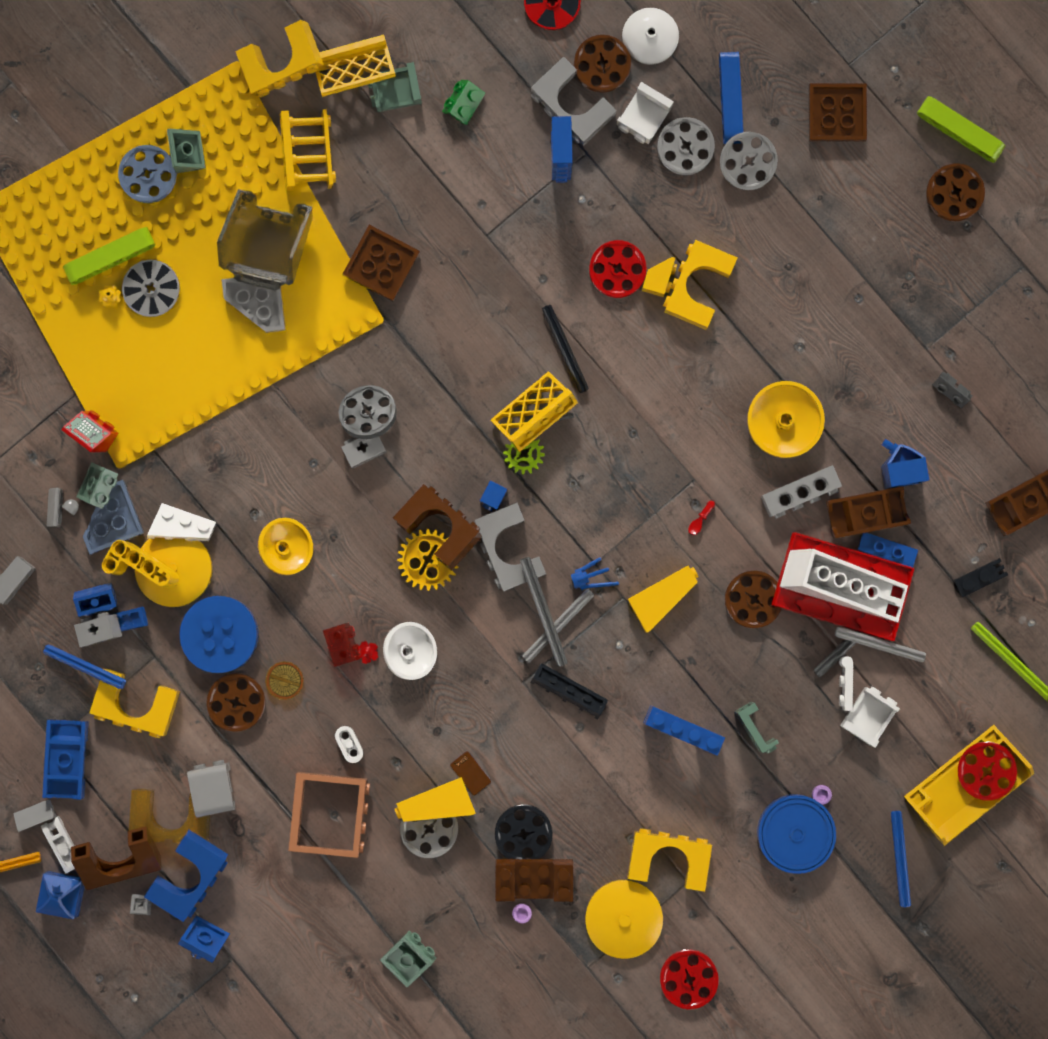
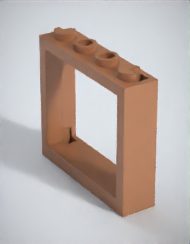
[288,772,370,858]

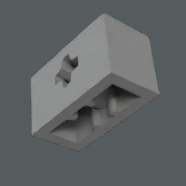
[341,429,387,469]
[74,612,122,647]

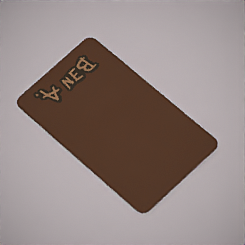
[450,751,491,795]

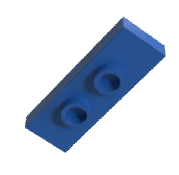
[857,533,918,567]

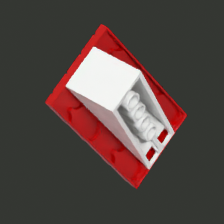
[771,532,915,641]

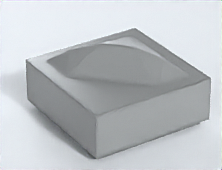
[130,894,152,915]

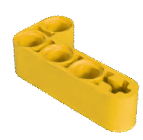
[102,540,179,588]

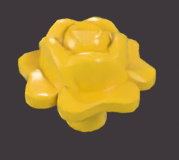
[99,285,121,307]

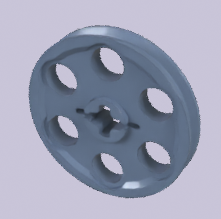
[118,145,177,203]

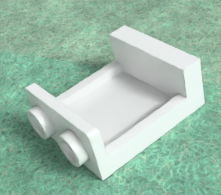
[840,686,900,748]

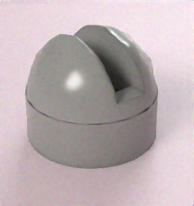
[61,499,79,516]

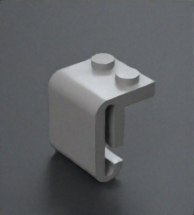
[187,760,236,818]

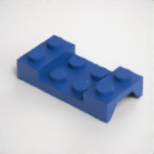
[42,719,89,800]

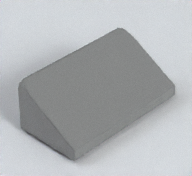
[47,488,63,527]
[13,799,57,832]

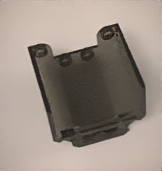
[217,189,313,291]

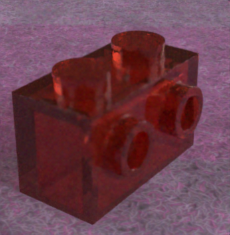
[323,623,361,667]

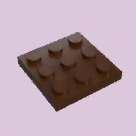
[809,83,867,142]
[342,224,420,302]

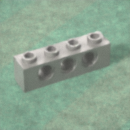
[760,465,842,519]

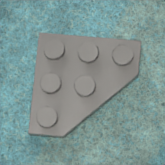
[222,273,286,333]

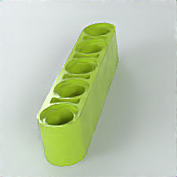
[917,96,1006,163]
[63,227,156,285]

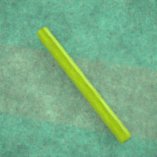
[971,622,1048,702]

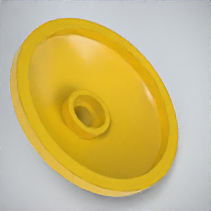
[258,518,313,575]

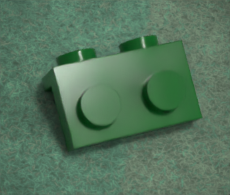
[442,80,485,125]

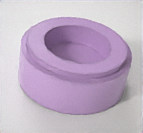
[812,785,832,805]
[512,903,532,924]

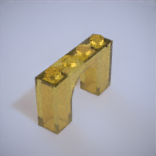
[129,789,210,843]

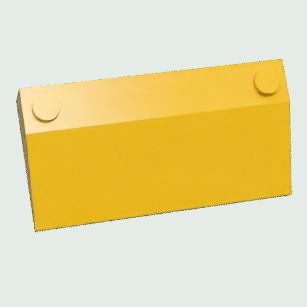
[904,725,1034,846]

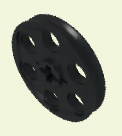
[495,804,553,859]

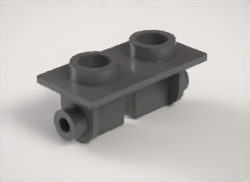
[932,372,973,409]

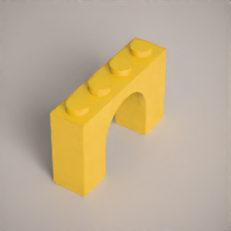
[235,20,324,97]
[663,240,738,330]
[90,669,180,738]
[627,828,712,892]

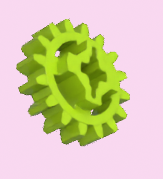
[503,439,545,475]

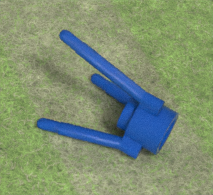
[571,557,619,590]

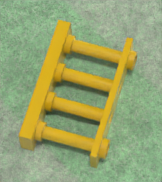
[280,109,336,191]

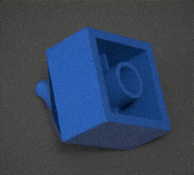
[881,439,930,489]
[36,871,84,919]

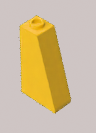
[627,565,699,633]
[394,777,476,822]

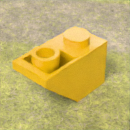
[642,257,677,297]

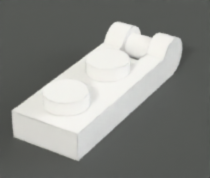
[839,656,853,711]
[41,816,75,874]

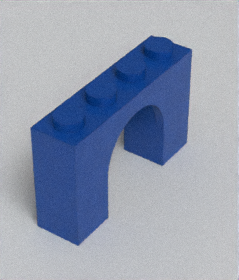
[551,116,572,183]
[643,705,725,756]
[144,830,228,922]

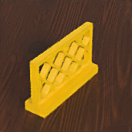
[316,35,396,97]
[491,371,578,452]

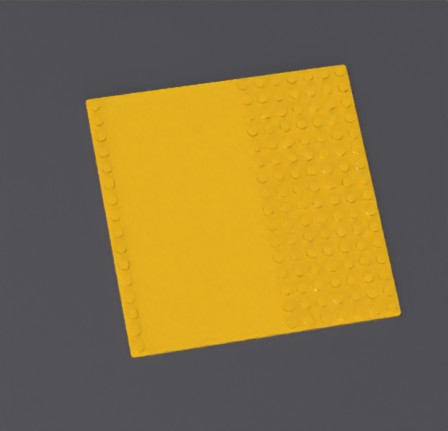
[0,61,384,469]

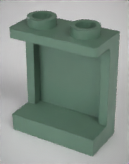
[368,62,422,112]
[734,702,779,754]

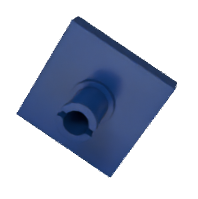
[178,915,230,963]

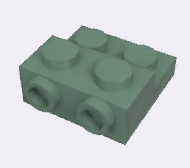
[76,462,118,509]
[380,931,436,987]

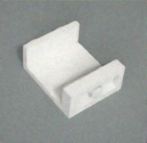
[617,82,674,144]

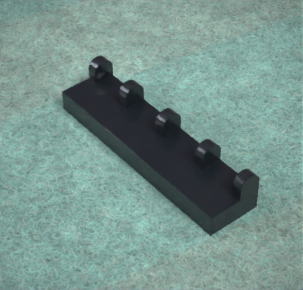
[530,663,608,720]

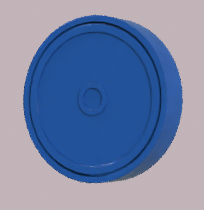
[180,596,259,673]
[757,794,836,874]

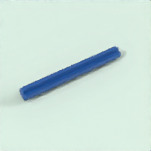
[43,645,126,689]
[891,811,911,907]

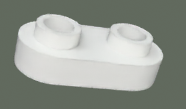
[335,726,364,763]

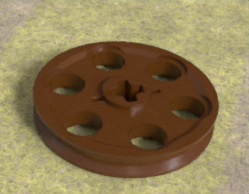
[574,35,631,93]
[926,163,985,221]
[725,571,782,628]
[207,674,265,732]

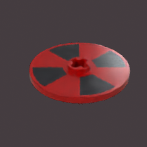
[524,0,581,30]

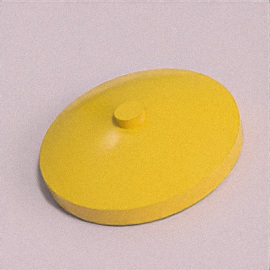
[747,381,825,458]
[135,537,212,607]
[585,880,663,959]

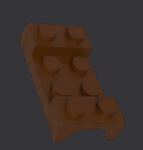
[985,469,1048,536]
[826,486,911,539]
[495,859,573,902]

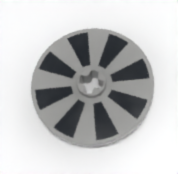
[122,260,180,317]

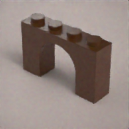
[393,484,482,571]
[71,826,162,890]

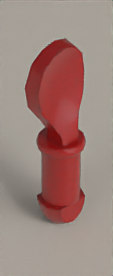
[688,500,715,536]

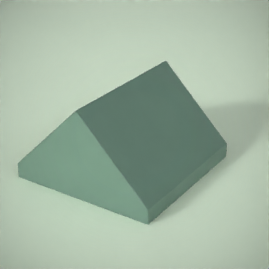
[167,129,206,173]

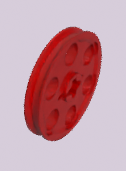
[589,240,647,298]
[958,742,1017,801]
[660,949,719,1009]

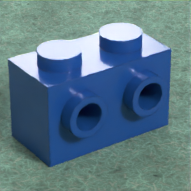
[73,582,117,617]

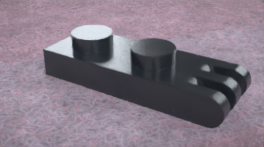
[953,558,1008,597]

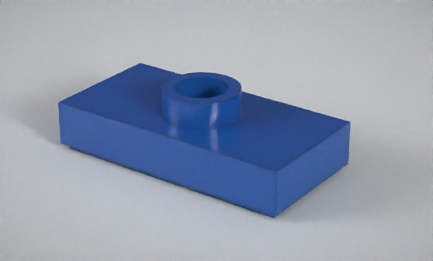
[110,607,148,632]

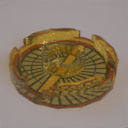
[265,661,304,700]

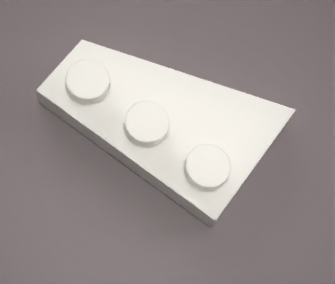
[147,503,216,541]

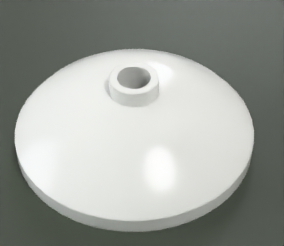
[622,8,679,65]
[383,622,437,680]

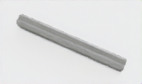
[522,589,594,662]
[834,627,926,662]

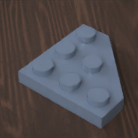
[83,480,145,555]

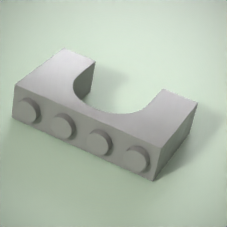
[531,57,617,146]
[475,503,546,592]
[0,556,36,605]

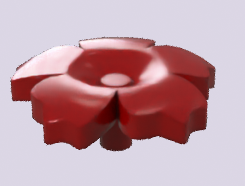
[355,641,379,664]

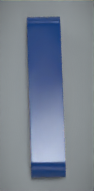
[719,52,743,144]

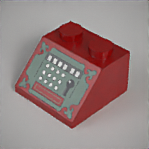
[61,410,119,452]

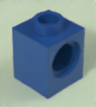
[480,480,507,512]

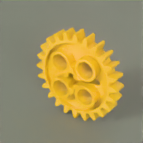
[397,529,459,591]

